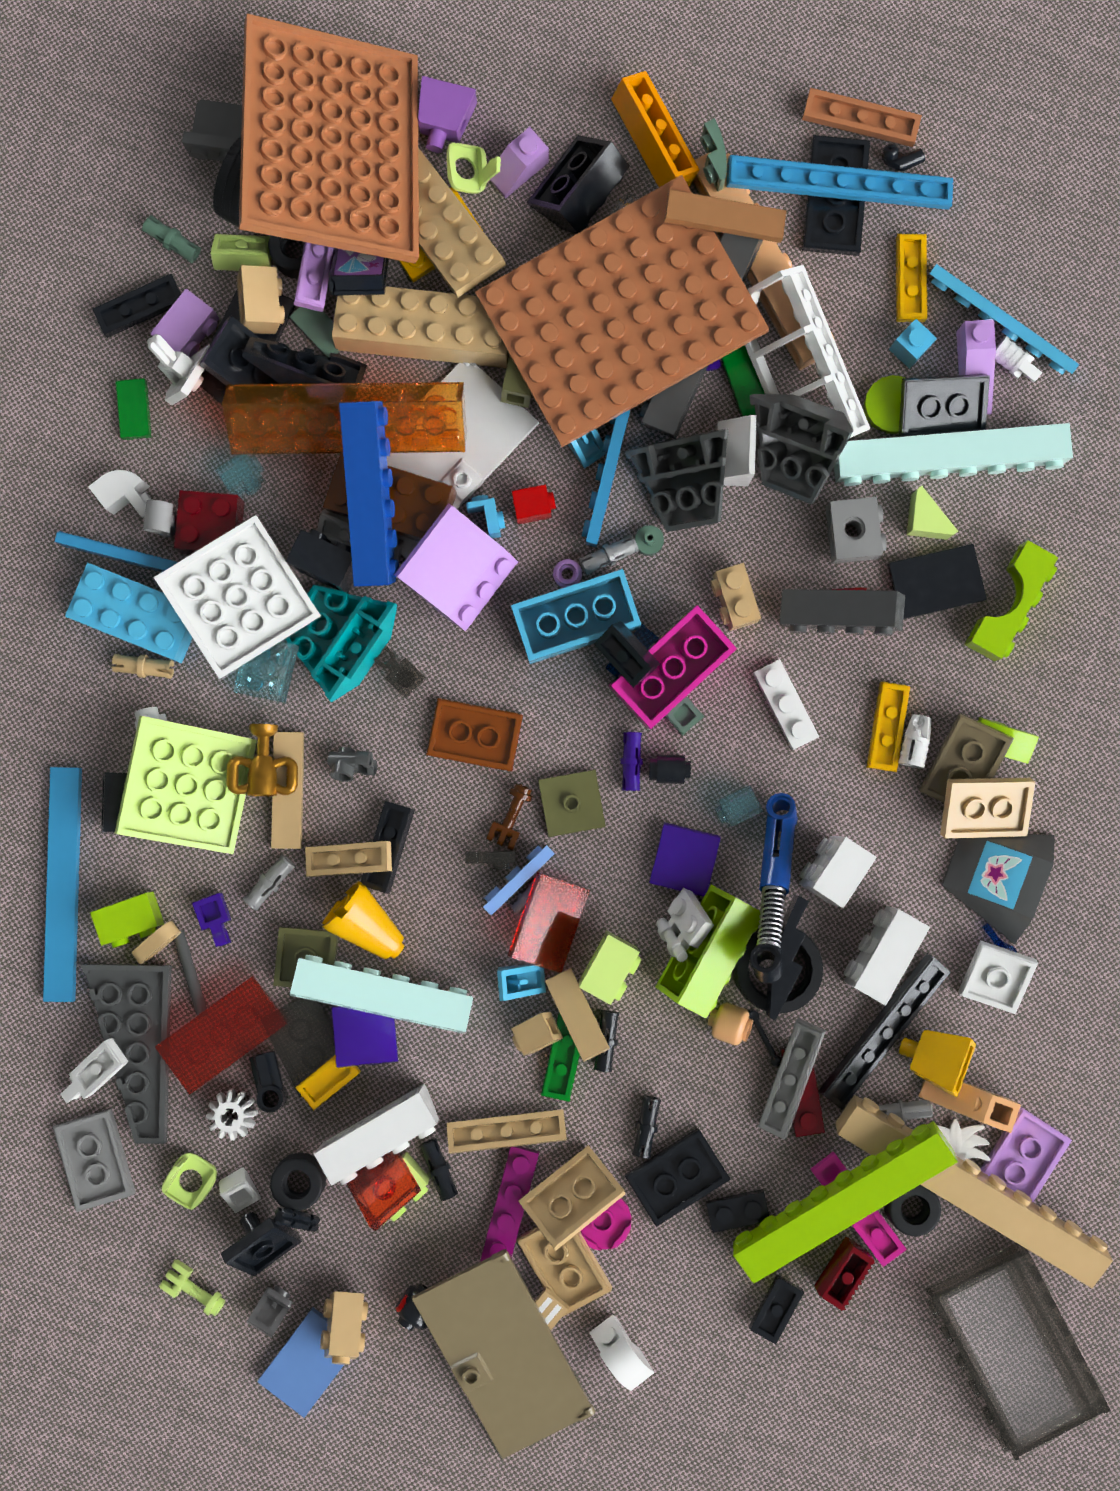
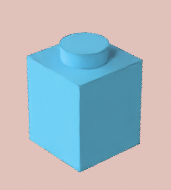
[889,319,937,369]

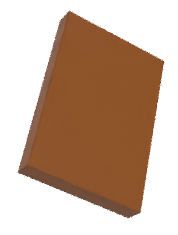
[426,698,523,772]

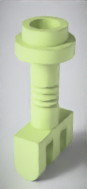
[159,1260,226,1316]

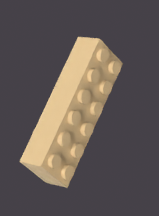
[332,286,509,368]

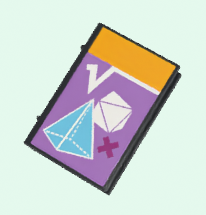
[329,248,389,295]

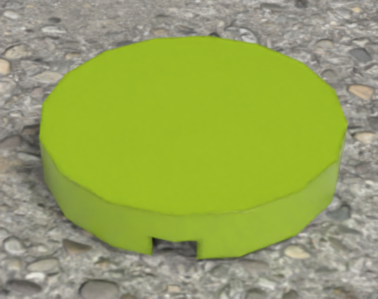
[863,375,905,434]

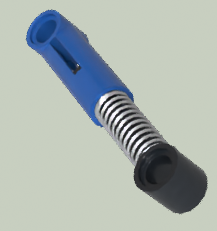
[750,793,798,983]

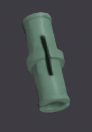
[142,215,201,263]

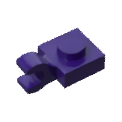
[192,893,231,947]

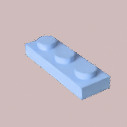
[483,845,555,915]

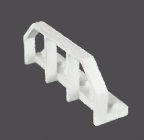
[745,265,871,438]

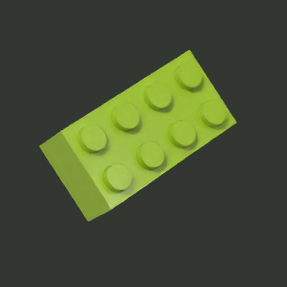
[655,884,763,1018]

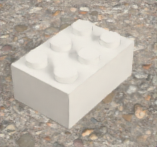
[799,836,877,908]
[844,906,930,1006]

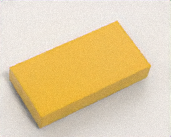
[295,1055,361,1111]

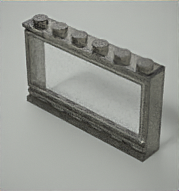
[925,1243,1111,1461]

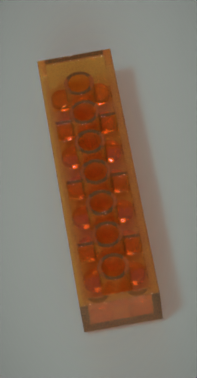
[222,382,467,455]

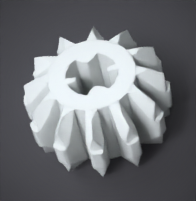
[206,1088,258,1141]

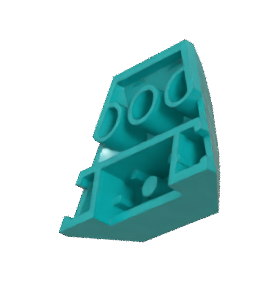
[285,585,397,702]

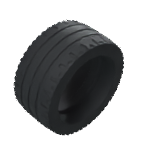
[213,137,255,233]
[732,928,823,1013]

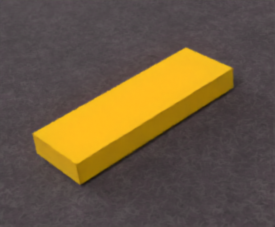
[896,234,927,322]
[866,682,910,772]

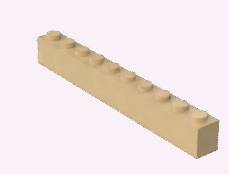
[835,1095,1113,1289]

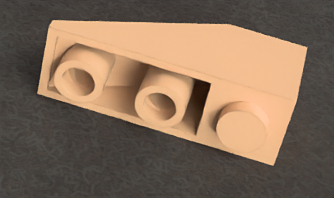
[919,1080,1021,1133]

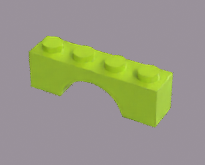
[964,540,1059,661]

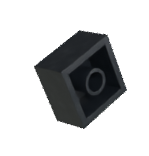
[286,529,353,594]

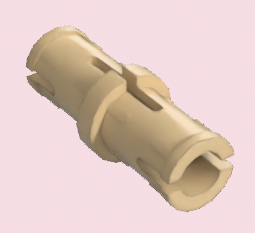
[112,654,174,679]

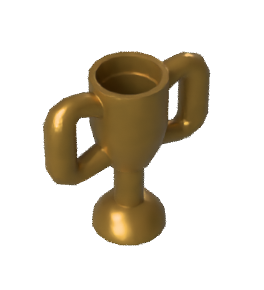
[226,724,298,796]

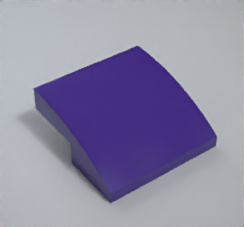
[649,822,721,897]
[332,1007,399,1068]

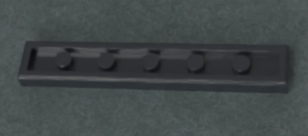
[818,953,951,1110]

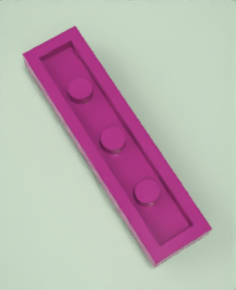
[810,1151,907,1267]

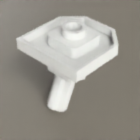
[147,334,210,405]

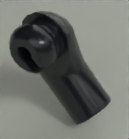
[882,144,925,171]

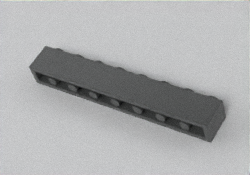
[640,233,763,439]

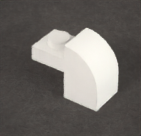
[88,470,152,519]
[589,1314,654,1391]

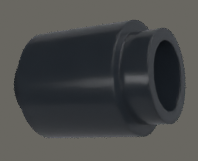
[649,754,691,784]

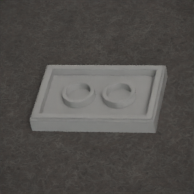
[53,1108,136,1212]

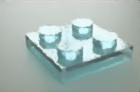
[233,642,299,703]

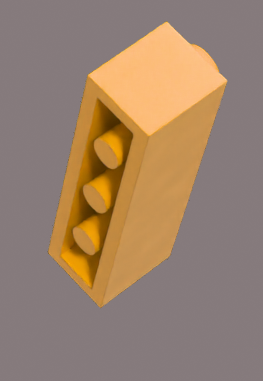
[611,71,700,187]

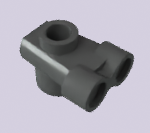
[327,747,377,782]

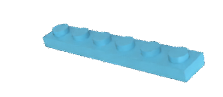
[930,264,1080,375]

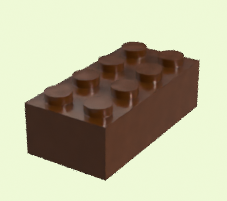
[323,451,457,542]

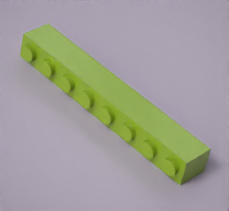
[733,1121,958,1284]

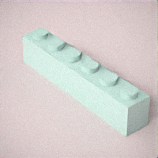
[290,955,473,1034]

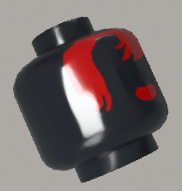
[395,1283,428,1331]

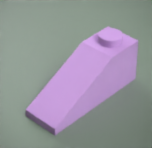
[956,319,996,415]

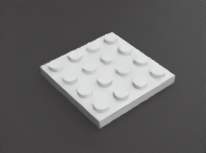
[154,515,321,679]

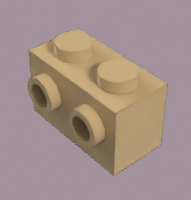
[237,265,285,334]
[710,563,761,631]

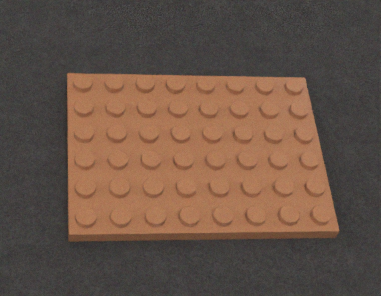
[239,14,419,263]
[475,175,769,448]

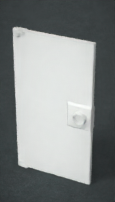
[387,362,539,559]

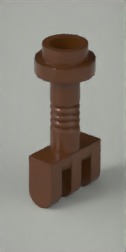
[486,783,533,851]

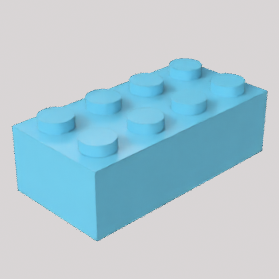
[65,562,193,663]
[511,569,641,664]

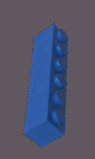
[339,401,399,587]

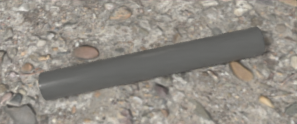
[174,930,209,1018]

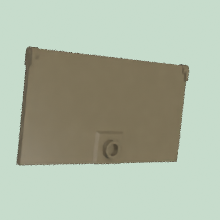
[412,1249,596,1459]

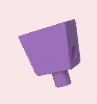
[418,76,477,153]

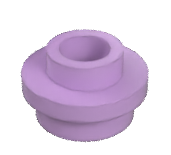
[553,559,582,588]

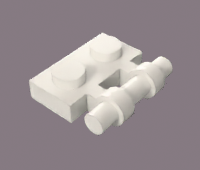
[656,888,714,962]

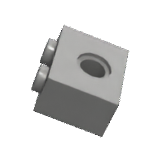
[825,497,887,564]

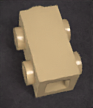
[320,1291,368,1365]

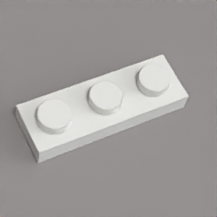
[753,659,819,750]

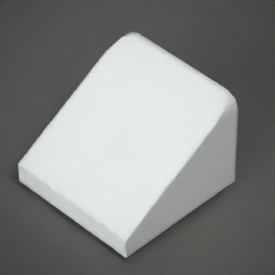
[219,1167,261,1213]

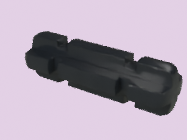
[273,1208,320,1232]

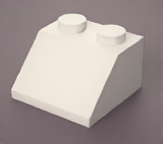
[711,415,757,486]

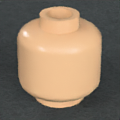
[707,1002,753,1046]

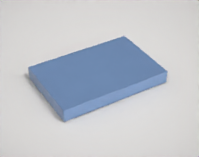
[257,1307,344,1418]

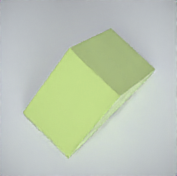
[907,486,958,540]

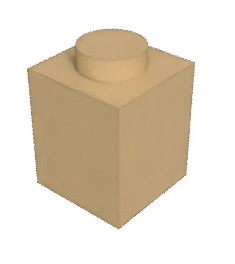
[511,1011,563,1056]

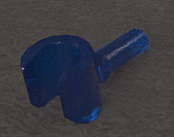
[982,923,1017,953]

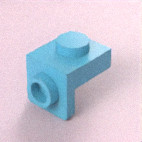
[466,495,505,539]

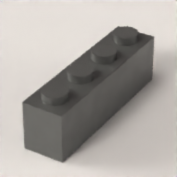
[780,589,905,636]

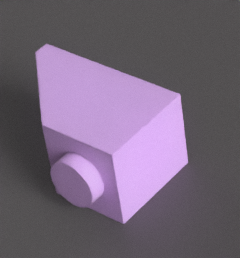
[490,127,549,199]

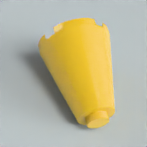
[322,881,405,960]

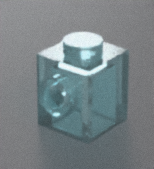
[215,451,266,498]

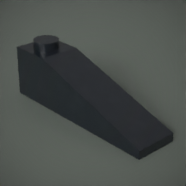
[242,337,367,421]

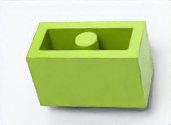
[90,891,164,948]

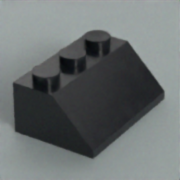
[527,135,630,234]

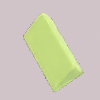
[210,234,272,271]

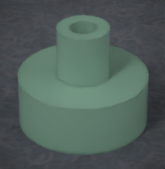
[635,525,664,556]

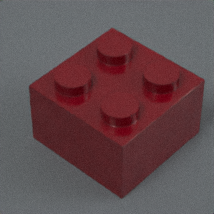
[174,490,245,555]

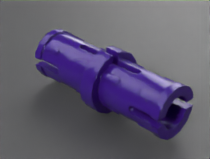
[620,732,643,791]

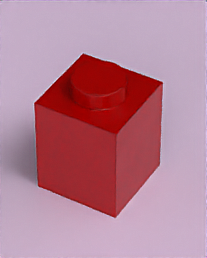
[512,484,556,525]

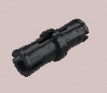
[593,1010,619,1072]
[632,1095,661,1159]
[419,1138,458,1201]

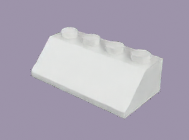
[314,1084,439,1186]

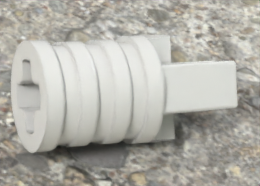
[995,336,1042,382]
[898,714,932,769]

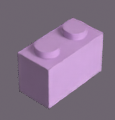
[150,289,219,358]

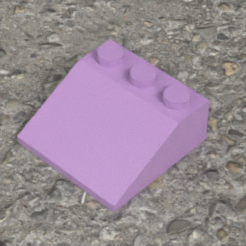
[394,503,518,631]

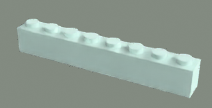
[834,423,1073,486]

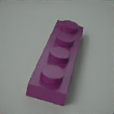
[480,1146,539,1262]

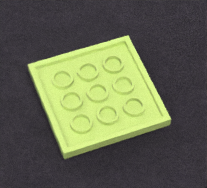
[115,716,257,854]

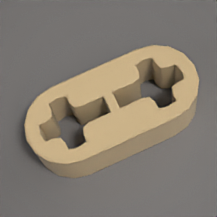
[131,921,181,965]

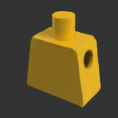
[899,1030,976,1097]

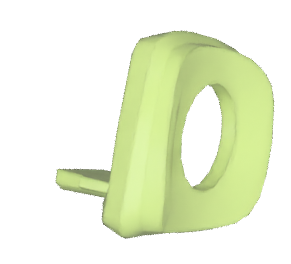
[447,143,501,194]
[162,1153,217,1210]

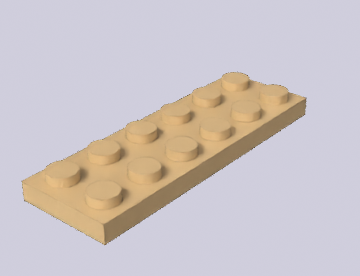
[418,148,506,298]

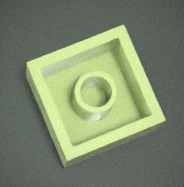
[578,930,642,1005]

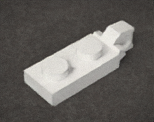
[60,1038,129,1104]

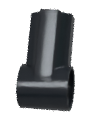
[249,1051,288,1113]

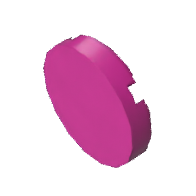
[580,1197,631,1250]

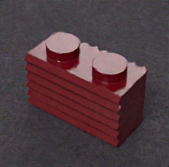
[814,1236,875,1311]

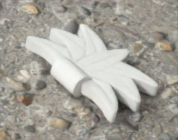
[937,1119,990,1161]

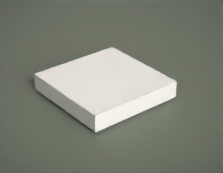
[958,940,1038,1014]

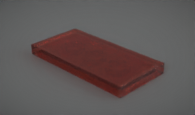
[155,975,288,1095]

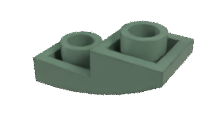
[700,118,727,191]

